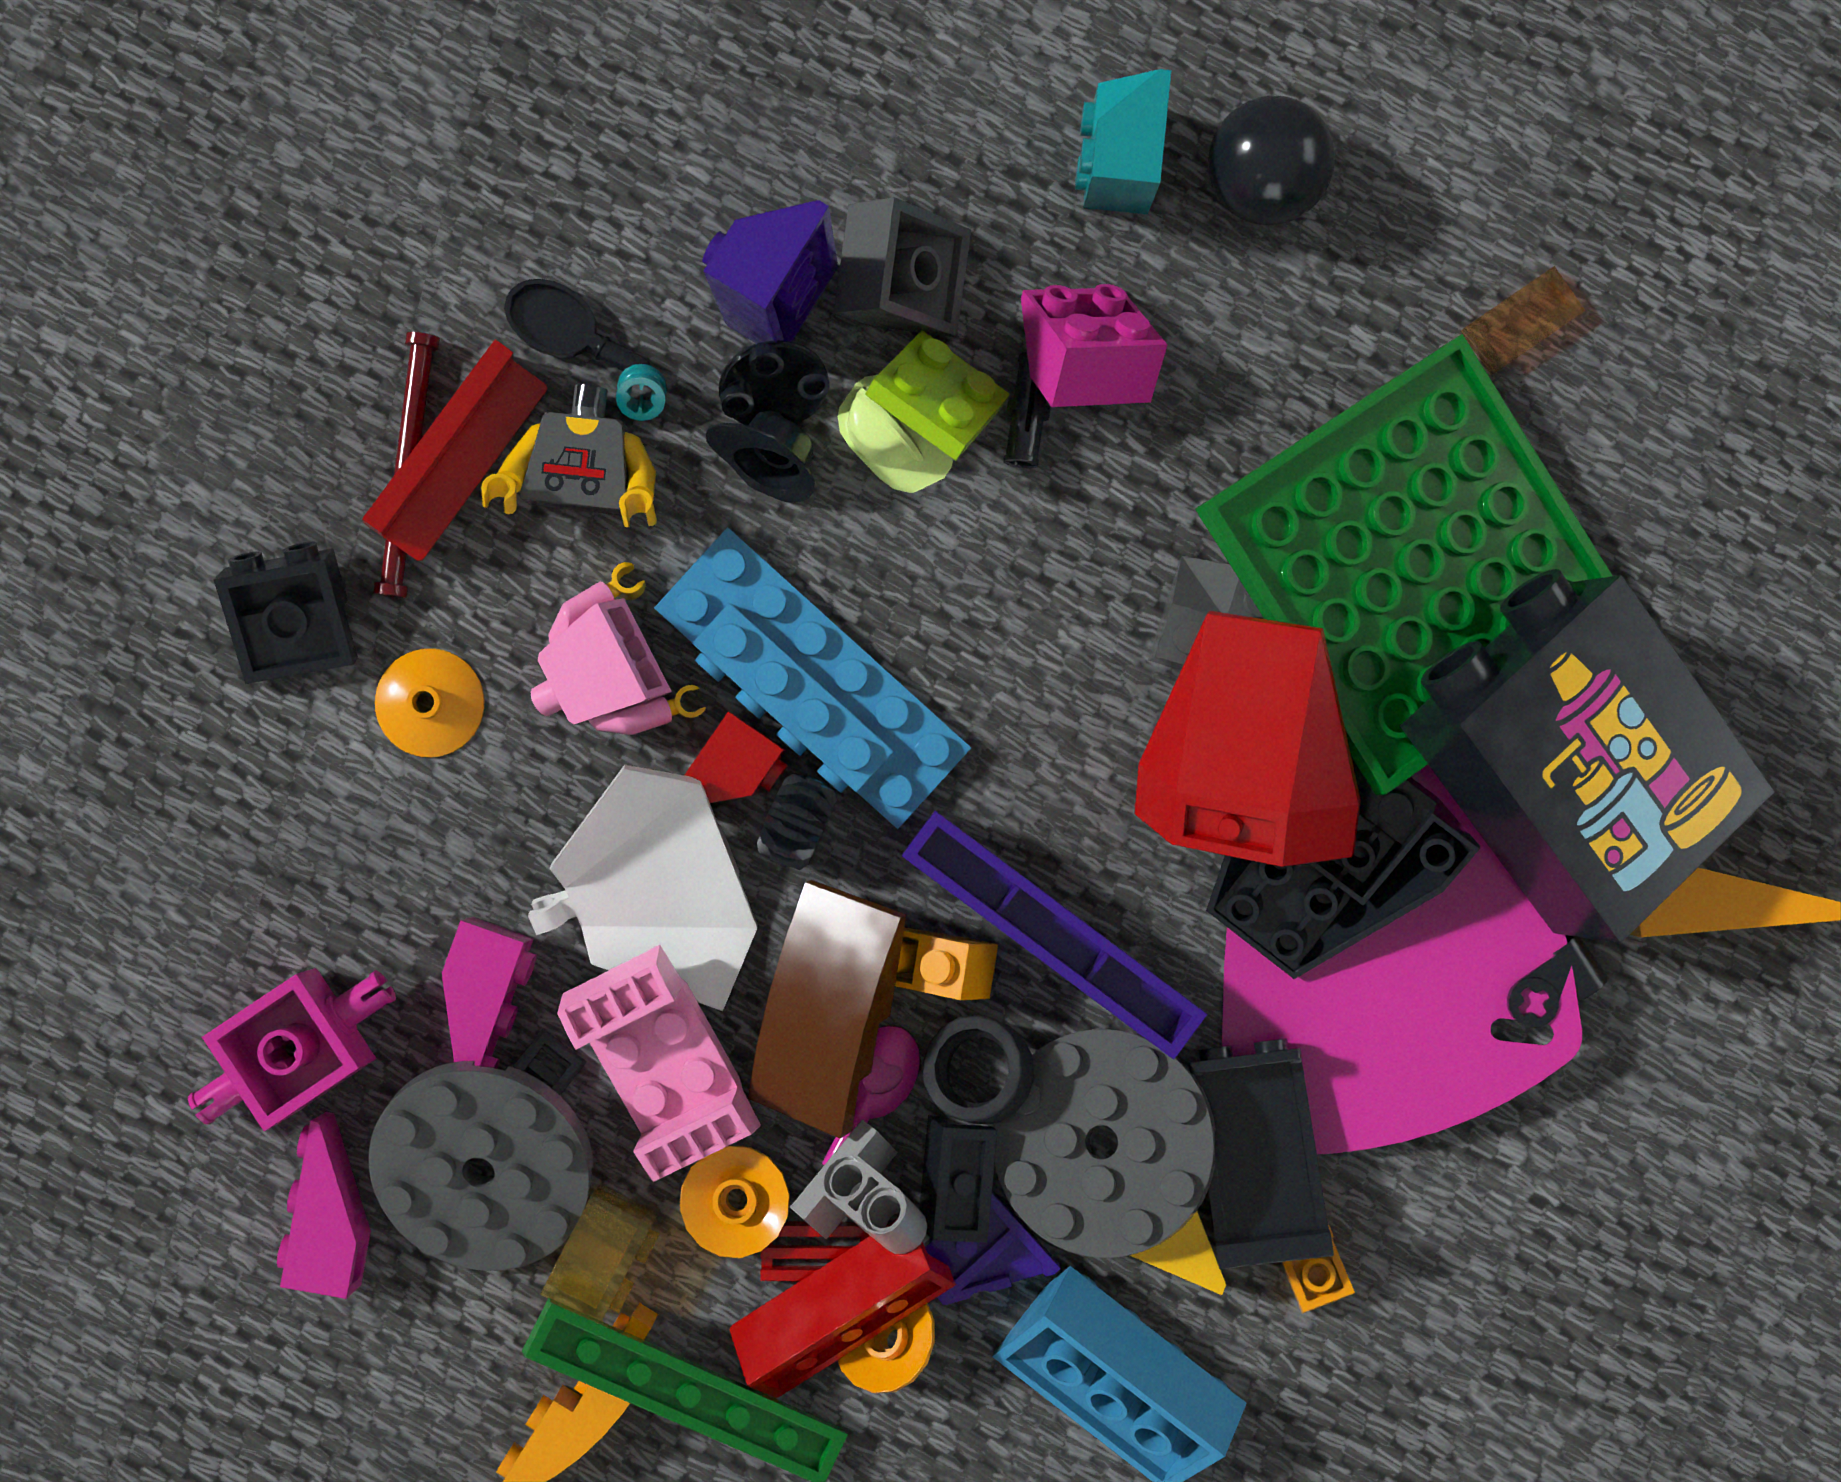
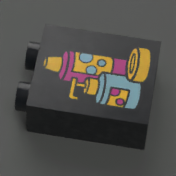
[1400,569,1774,943]

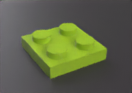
[865,330,1010,461]

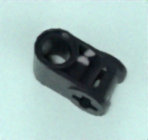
[1507,935,1609,1028]

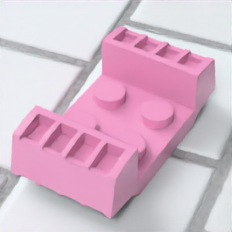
[557,945,761,1182]

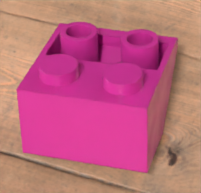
[1021,284,1167,407]

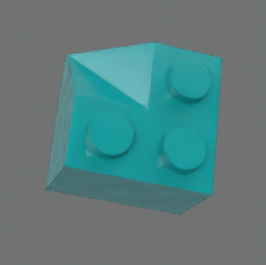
[1075,69,1172,214]

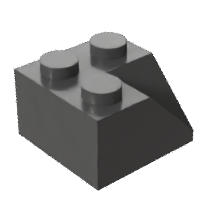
[1148,556,1264,670]

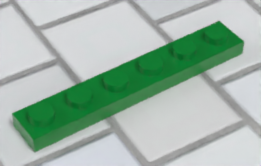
[522,1298,848,1482]

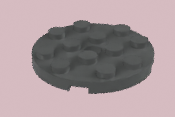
[994,1029,1216,1258]
[369,1061,594,1271]

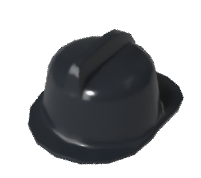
[705,410,815,503]

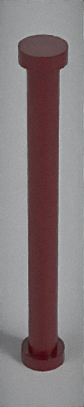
[373,332,440,598]

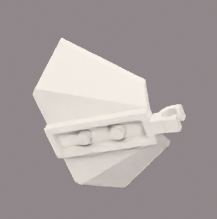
[528,765,758,1011]

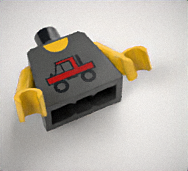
[481,384,657,528]

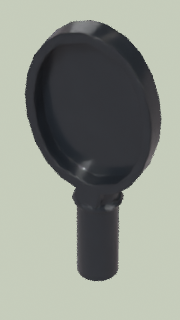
[504,279,650,371]

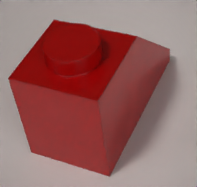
[684,711,788,803]

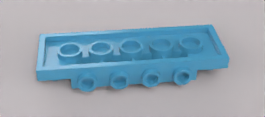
[654,527,971,829]

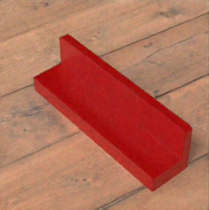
[362,339,547,562]
[730,1218,956,1398]

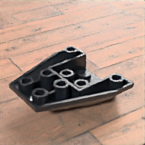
[1206,757,1481,979]

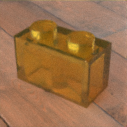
[540,1184,660,1321]

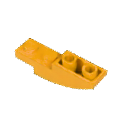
[496,1303,658,1482]

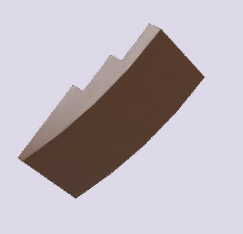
[748,880,906,1139]

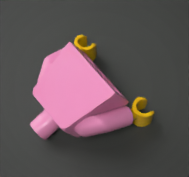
[531,562,706,735]

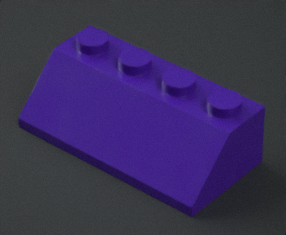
[702,200,839,344]

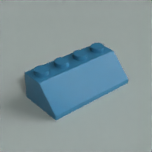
[992,1266,1247,1482]

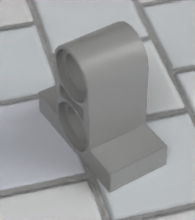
[790,1120,927,1254]

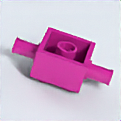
[188,968,396,1131]

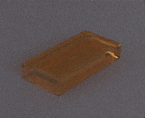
[1461,266,1586,375]

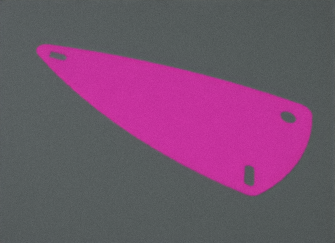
[1222,765,1582,1154]

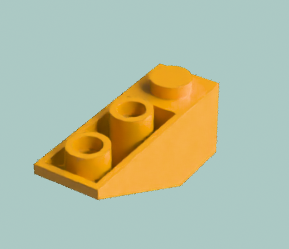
[895,927,998,1000]

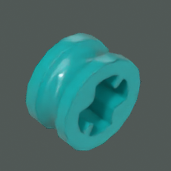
[616,364,667,421]

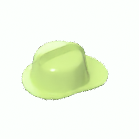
[837,375,953,493]

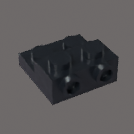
[214,542,358,684]

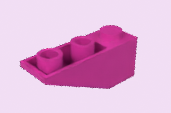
[442,917,537,1069]
[277,1112,371,1299]

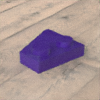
[924,1190,1061,1305]

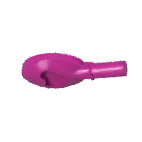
[822,1025,920,1165]

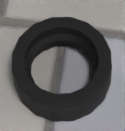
[922,1015,1034,1125]

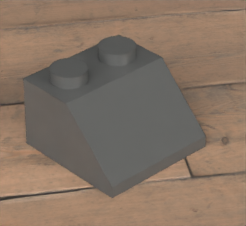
[834,197,971,337]

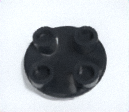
[718,340,830,426]

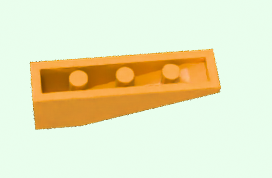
[1630,868,1841,937]

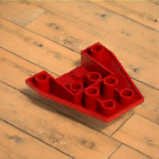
[1134,611,1361,867]

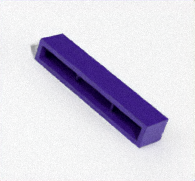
[902,810,1208,1060]

